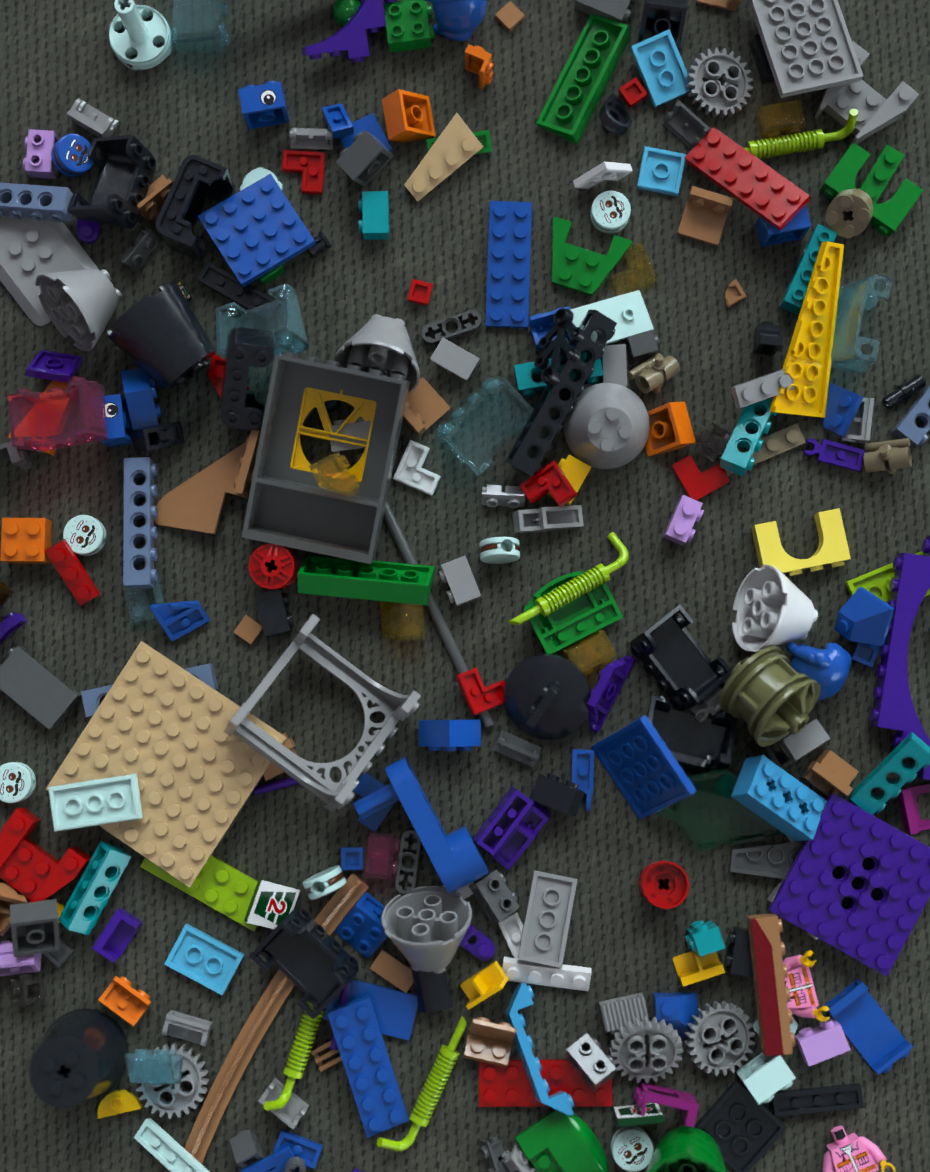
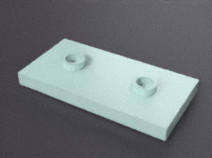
[567,290,654,352]
[48,773,143,832]

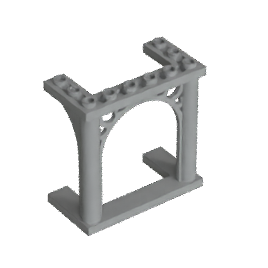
[223,614,421,812]

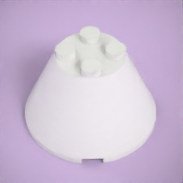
[732,564,818,652]

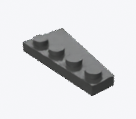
[729,841,805,879]

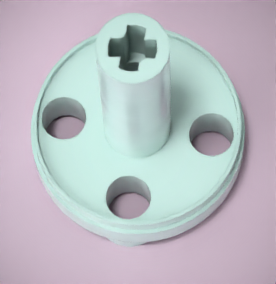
[109,0,172,70]

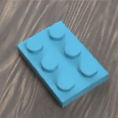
[630,29,692,108]
[164,923,245,995]

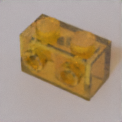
[563,630,616,675]

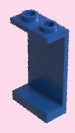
[824,979,913,1075]

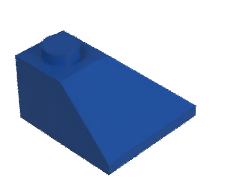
[834,587,894,646]
[653,992,698,1038]

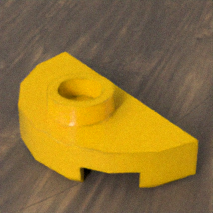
[97,1090,142,1119]

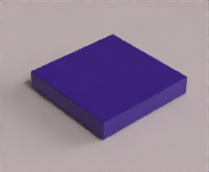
[26,350,82,383]

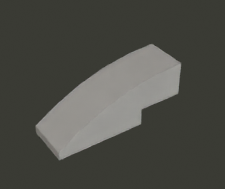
[512,505,584,534]

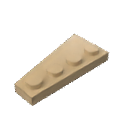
[404,113,483,202]

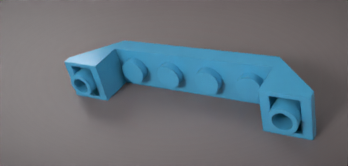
[505,982,574,1116]

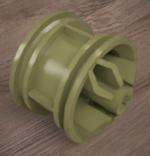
[719,646,821,747]

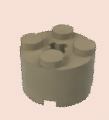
[825,188,873,238]

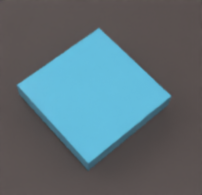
[636,146,686,196]

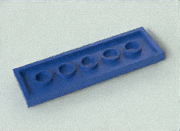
[485,201,532,329]
[326,995,409,1138]

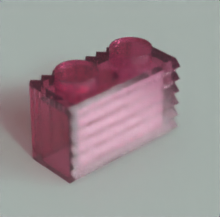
[365,832,400,880]

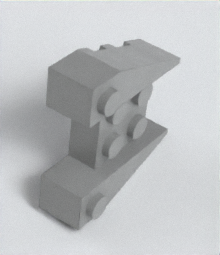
[814,41,919,146]

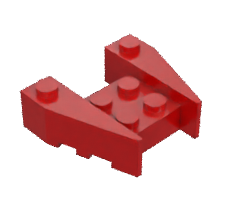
[0,807,92,902]

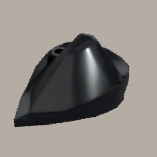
[599,93,632,135]

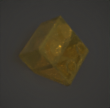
[309,452,360,496]

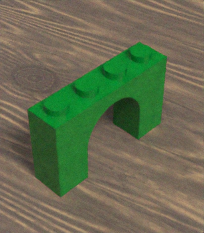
[820,142,924,237]

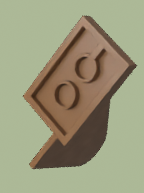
[154,430,261,534]

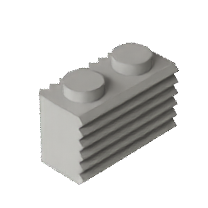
[599,992,649,1034]

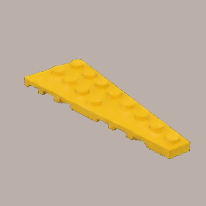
[770,241,844,418]

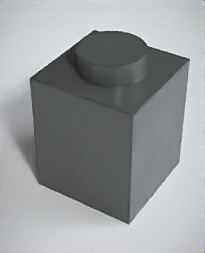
[626,330,660,361]
[229,1129,265,1168]

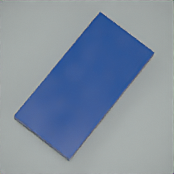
[324,979,418,1040]

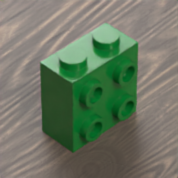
[384,0,435,53]

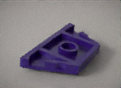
[587,656,636,733]

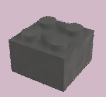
[336,130,394,186]
[10,899,60,957]

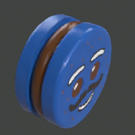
[51,134,94,177]

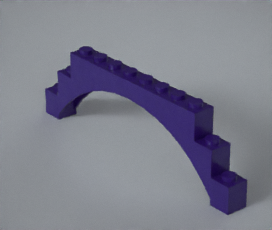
[869,536,930,780]

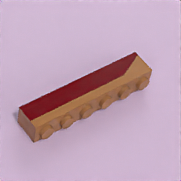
[747,913,795,1056]

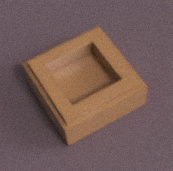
[495,1,525,32]
[234,615,263,645]

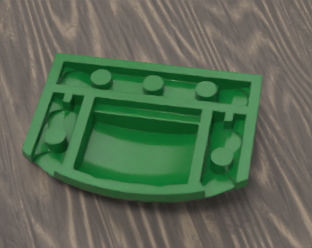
[523,571,623,654]
[515,1110,608,1172]

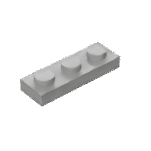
[731,369,795,408]

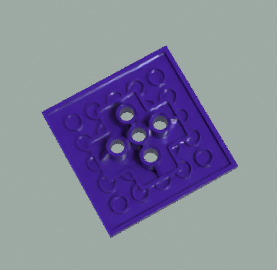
[768,793,930,976]

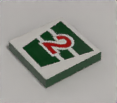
[244,878,300,929]
[614,1103,664,1127]

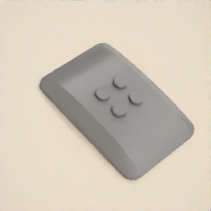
[0,216,99,326]

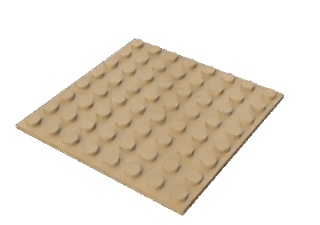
[46,641,287,888]

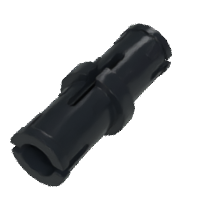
[882,375,926,410]

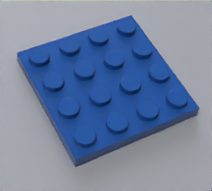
[197,174,316,288]
[591,715,697,820]

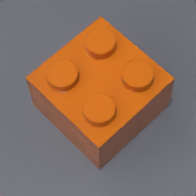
[0,518,52,564]

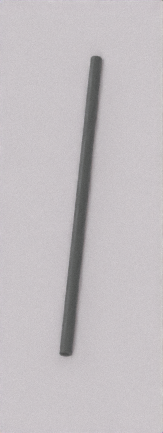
[355,453,494,728]

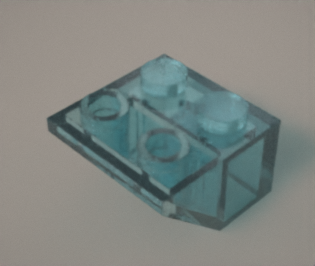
[125,1049,183,1084]

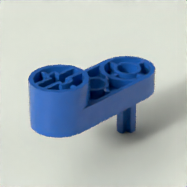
[353,757,489,894]

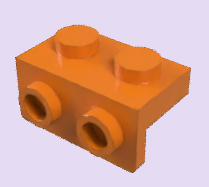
[465,44,494,90]
[98,976,151,1027]

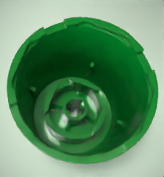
[646,1127,727,1172]

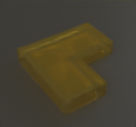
[610,242,658,296]

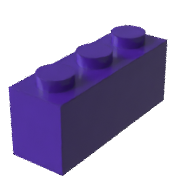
[473,786,534,856]

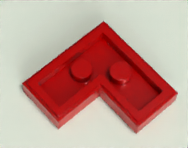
[282,149,326,195]
[671,455,730,500]
[519,460,578,508]
[455,668,505,716]

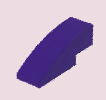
[491,801,552,870]

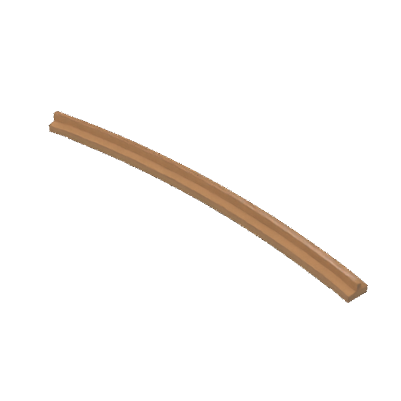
[184,872,369,1164]

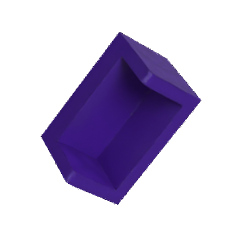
[92,908,142,963]

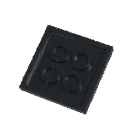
[694,1079,787,1172]

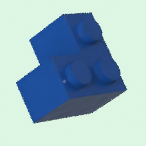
[121,368,161,430]
[419,720,481,751]

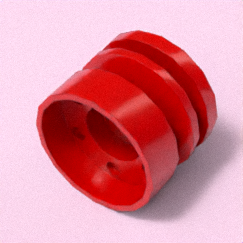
[248,543,299,590]
[639,860,690,909]

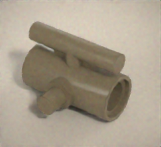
[627,353,680,393]
[864,438,912,474]

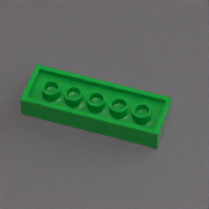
[536,14,631,145]
[297,554,435,606]

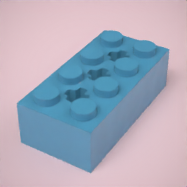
[731,755,827,842]

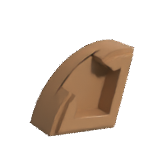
[725,279,747,308]

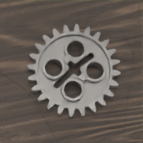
[685,48,753,119]
[684,1001,755,1076]
[610,1016,683,1084]
[135,1043,209,1119]

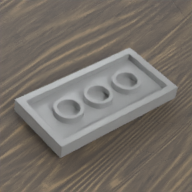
[517,870,577,968]

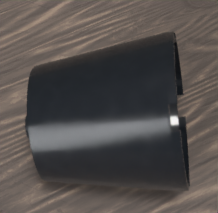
[106,281,217,391]
[29,1008,129,1108]

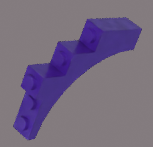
[301,0,397,63]

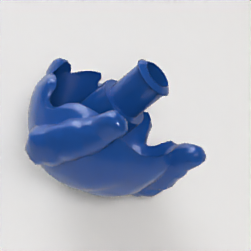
[424,0,487,41]
[785,642,851,701]

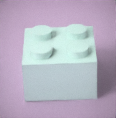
[736,1053,796,1104]

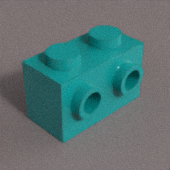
[358,191,389,240]
[685,920,725,957]

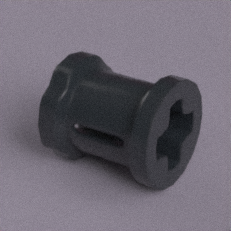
[307,231,332,258]

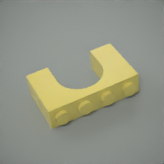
[751,508,851,576]

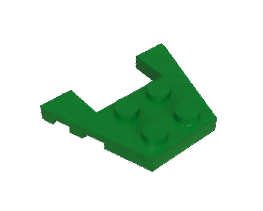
[552,216,633,297]

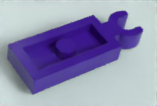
[803,438,865,472]

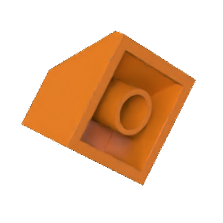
[382,89,436,143]
[645,402,696,457]

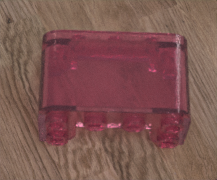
[8,377,108,451]

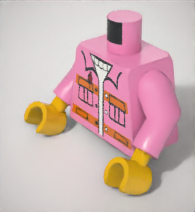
[783,950,830,1022]
[822,1126,896,1172]

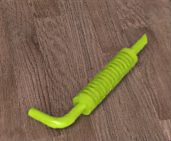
[744,109,858,159]
[508,532,629,625]
[263,1002,326,1111]
[377,1016,467,1151]

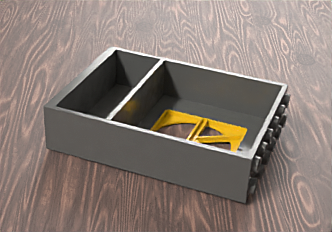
[242,351,410,564]

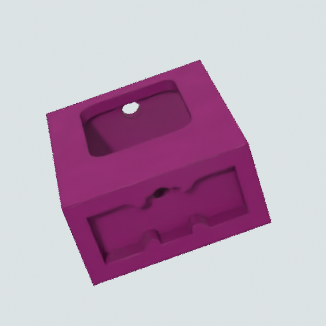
[898,783,930,834]
[633,1082,699,1127]

